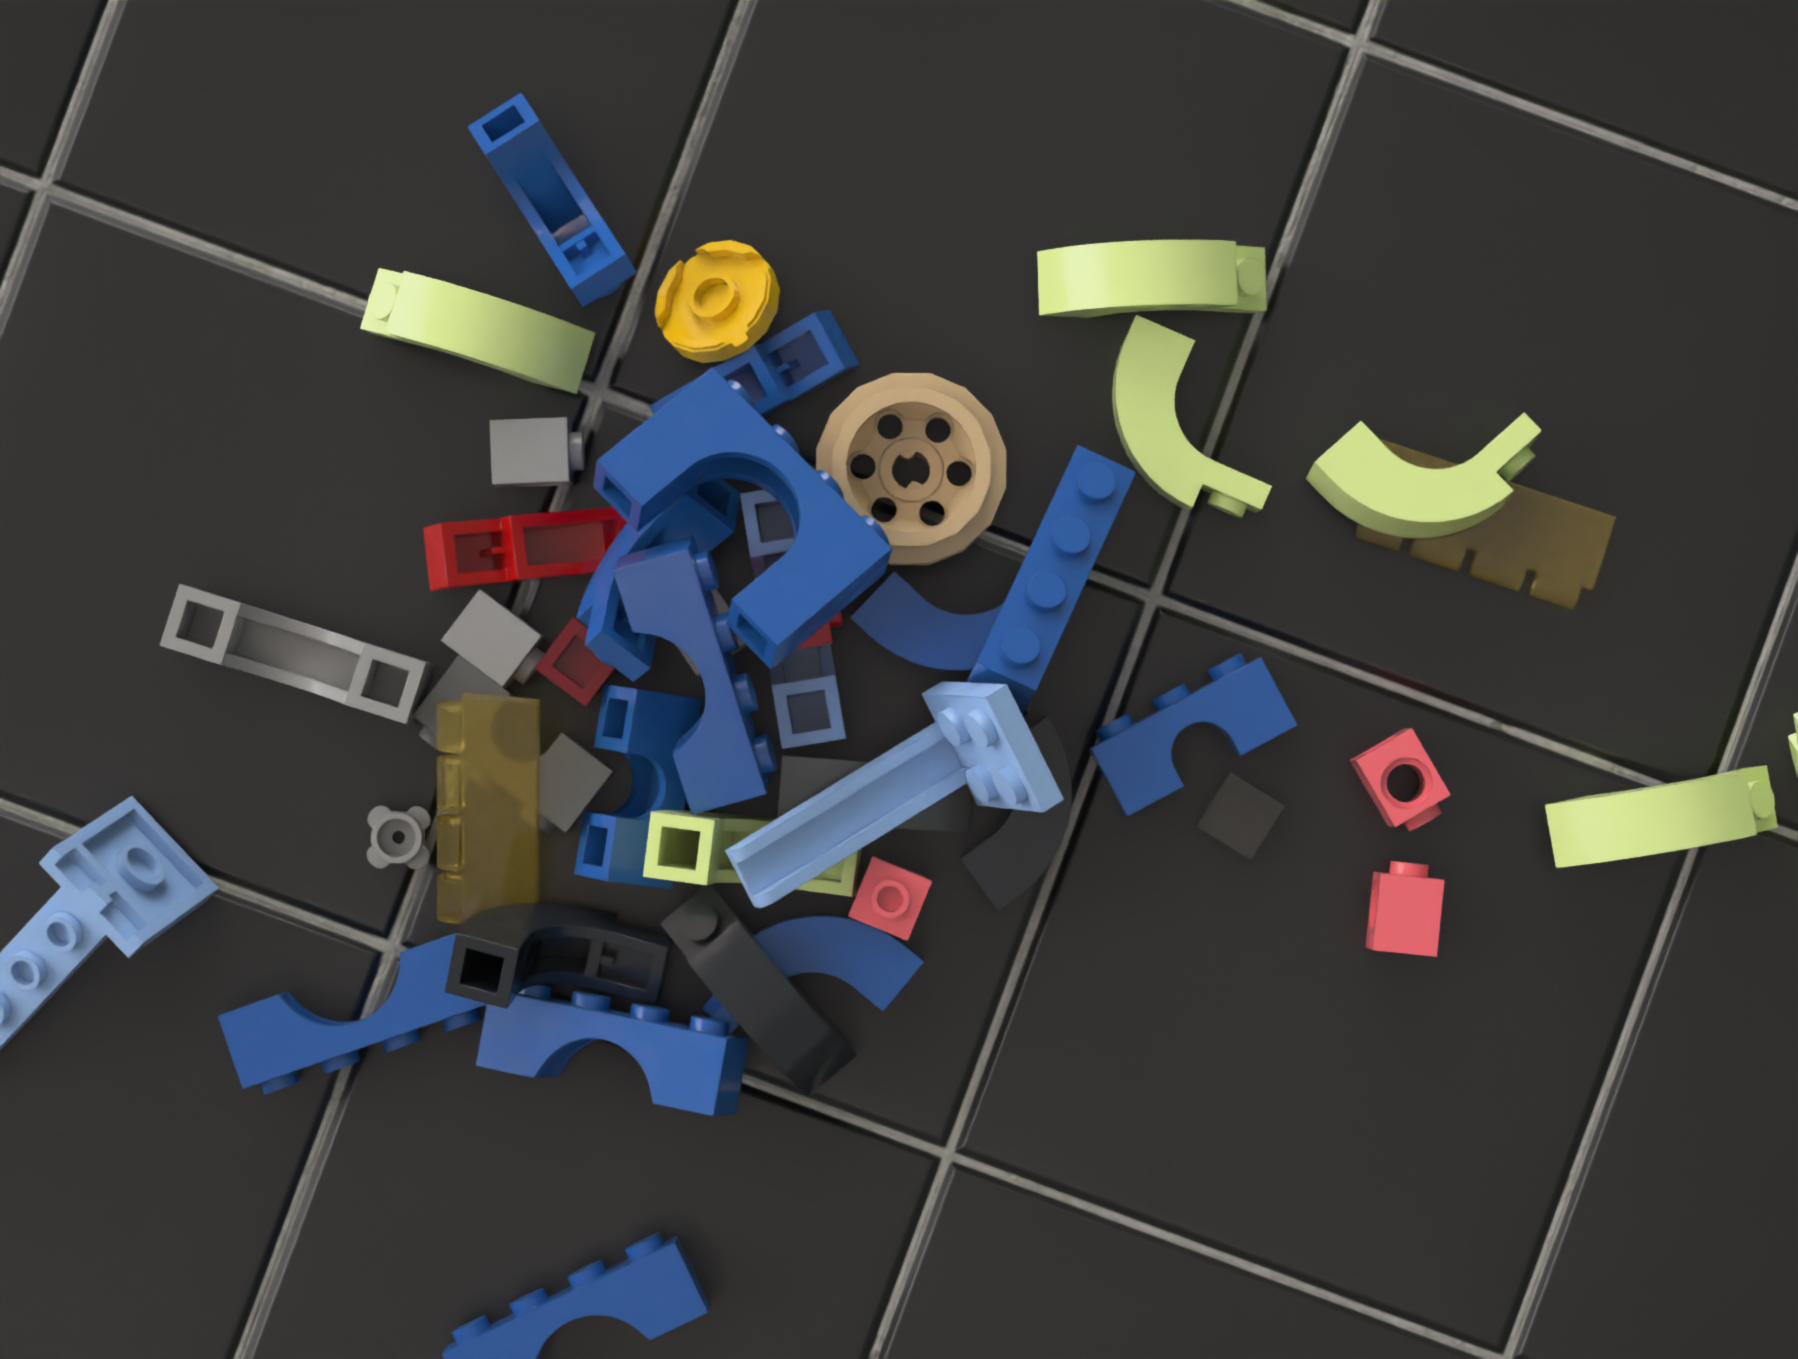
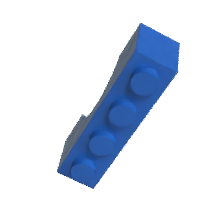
[967,445,1136,715]
[613,535,777,815]
[218,933,487,1094]
[476,984,749,1116]
[442,1232,711,1359]

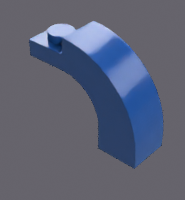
[467,93,637,307]
[577,479,740,682]
[850,571,1003,671]
[702,913,924,1034]

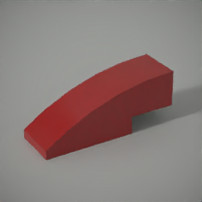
[423,507,627,591]

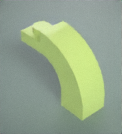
[1037,240,1267,318]
[360,268,595,394]
[1112,315,1272,518]
[1306,412,1542,538]
[1545,765,1778,868]
[643,810,862,897]

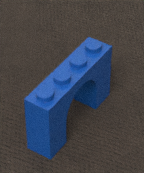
[593,367,892,670]

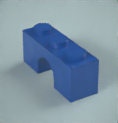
[1088,653,1297,816]
[574,684,702,890]

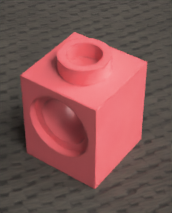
[1349,728,1451,831]
[848,855,932,941]
[1366,861,1445,957]

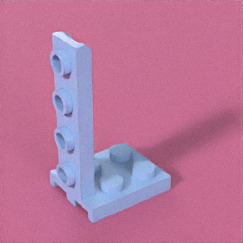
[725,681,1064,908]
[0,796,219,1051]

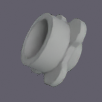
[367,805,431,869]

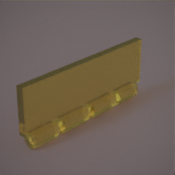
[1355,438,1616,609]
[436,692,540,926]

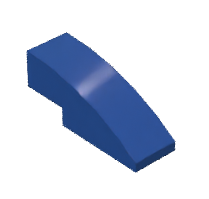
[649,309,860,419]

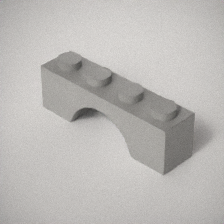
[159,584,434,725]

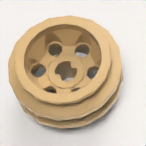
[816,373,1006,566]

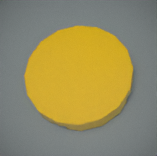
[655,240,780,363]

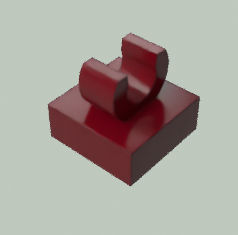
[534,617,616,707]

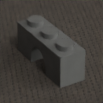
[412,655,617,834]

